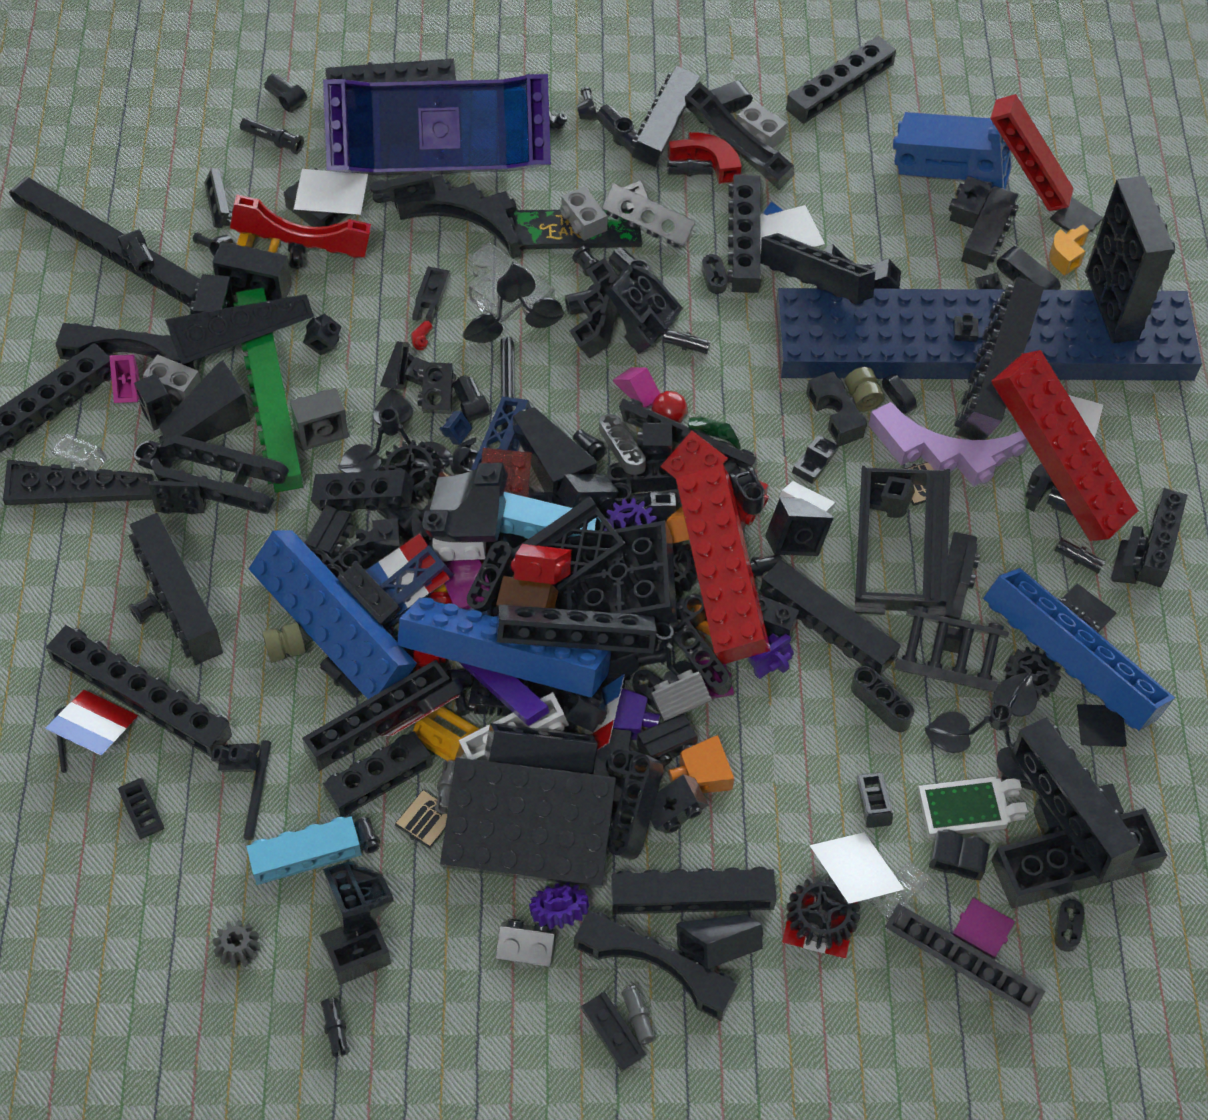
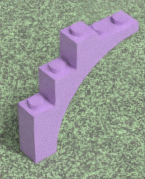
[869,402,1028,487]

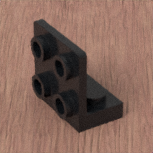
[148,481,207,515]

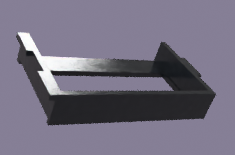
[855,466,950,617]

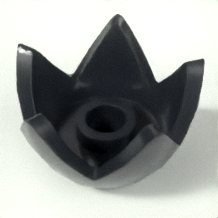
[449,437,478,475]

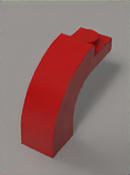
[668,132,742,184]

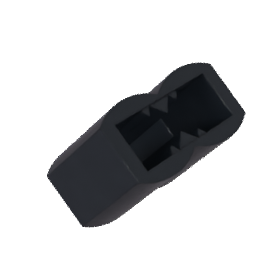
[928,829,990,881]

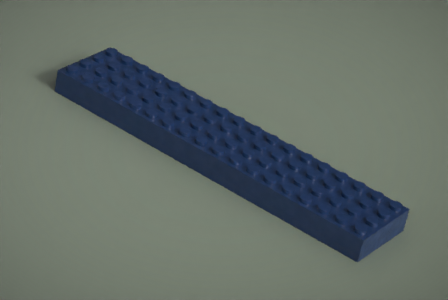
[776,288,1202,381]

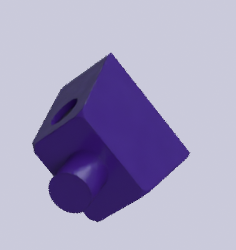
[612,688,660,741]

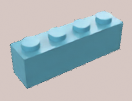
[500,492,596,539]
[246,816,361,885]

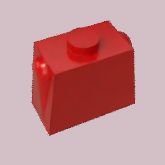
[511,544,571,584]

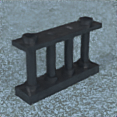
[894,606,1009,693]

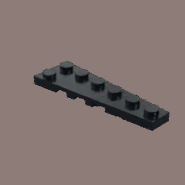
[165,294,314,364]
[619,398,758,471]
[3,460,154,505]

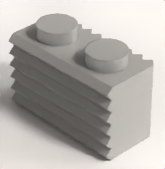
[651,670,712,722]

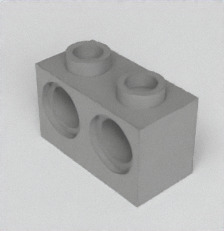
[737,101,787,149]
[560,186,608,241]
[143,355,201,403]

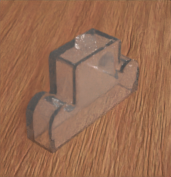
[469,241,555,322]

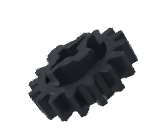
[1004,647,1061,701]

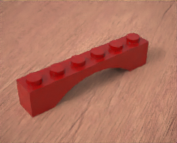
[230,194,371,258]

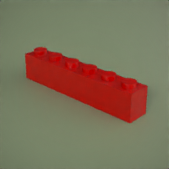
[990,94,1074,212]

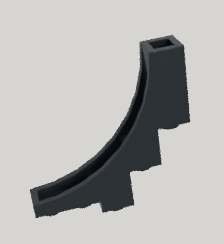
[394,175,522,259]

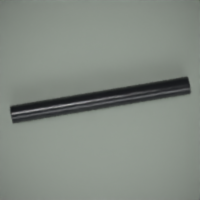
[243,740,271,840]

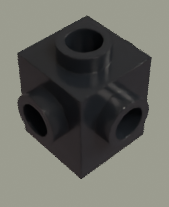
[303,313,342,355]

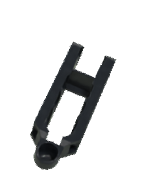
[134,434,289,514]

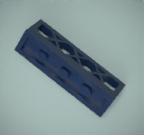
[471,396,531,474]
[380,545,454,631]

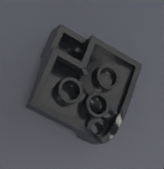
[606,264,683,354]
[422,463,508,543]

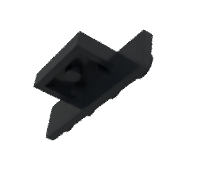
[945,532,980,620]

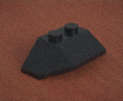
[323,861,394,931]

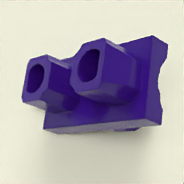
[748,634,794,679]

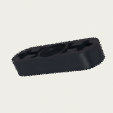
[467,541,515,612]

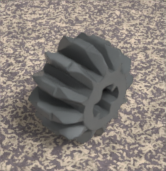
[213,920,261,969]

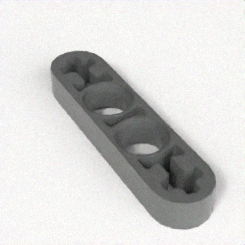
[599,414,646,475]

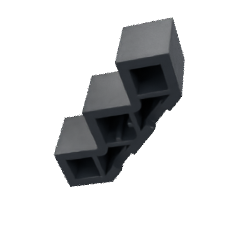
[569,257,619,358]

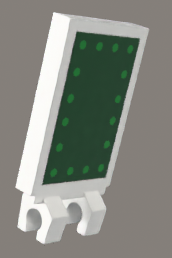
[918,777,1028,838]

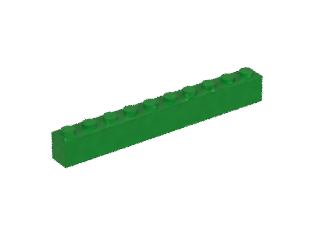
[233,288,304,493]

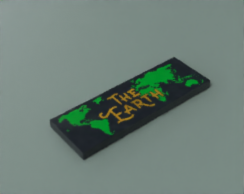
[514,208,642,250]

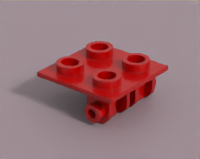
[660,431,728,479]

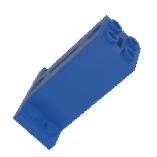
[893,112,1012,189]

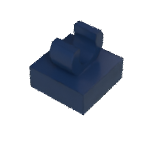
[439,411,472,445]

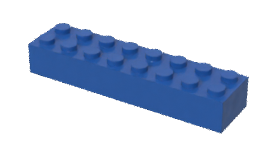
[248,530,417,699]
[983,568,1175,731]
[397,597,611,698]

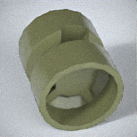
[845,367,885,412]
[262,622,306,663]

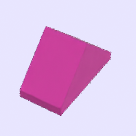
[109,354,140,403]
[613,367,660,409]

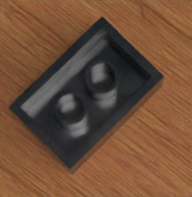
[212,241,292,301]

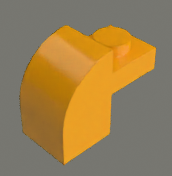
[1049,225,1089,276]

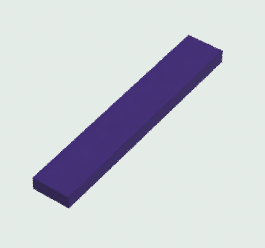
[459,662,550,726]

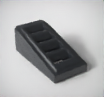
[380,341,410,389]
[856,772,893,828]
[118,778,165,840]

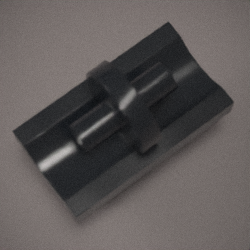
[211,743,260,772]

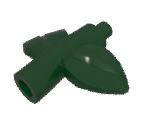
[688,416,741,450]

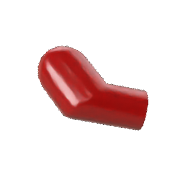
[411,320,433,350]

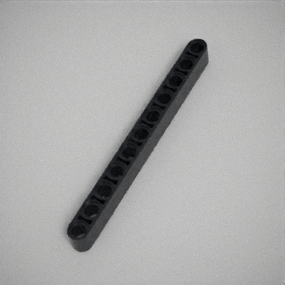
[9,177,201,307]

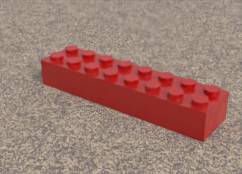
[991,350,1139,541]
[676,464,771,665]

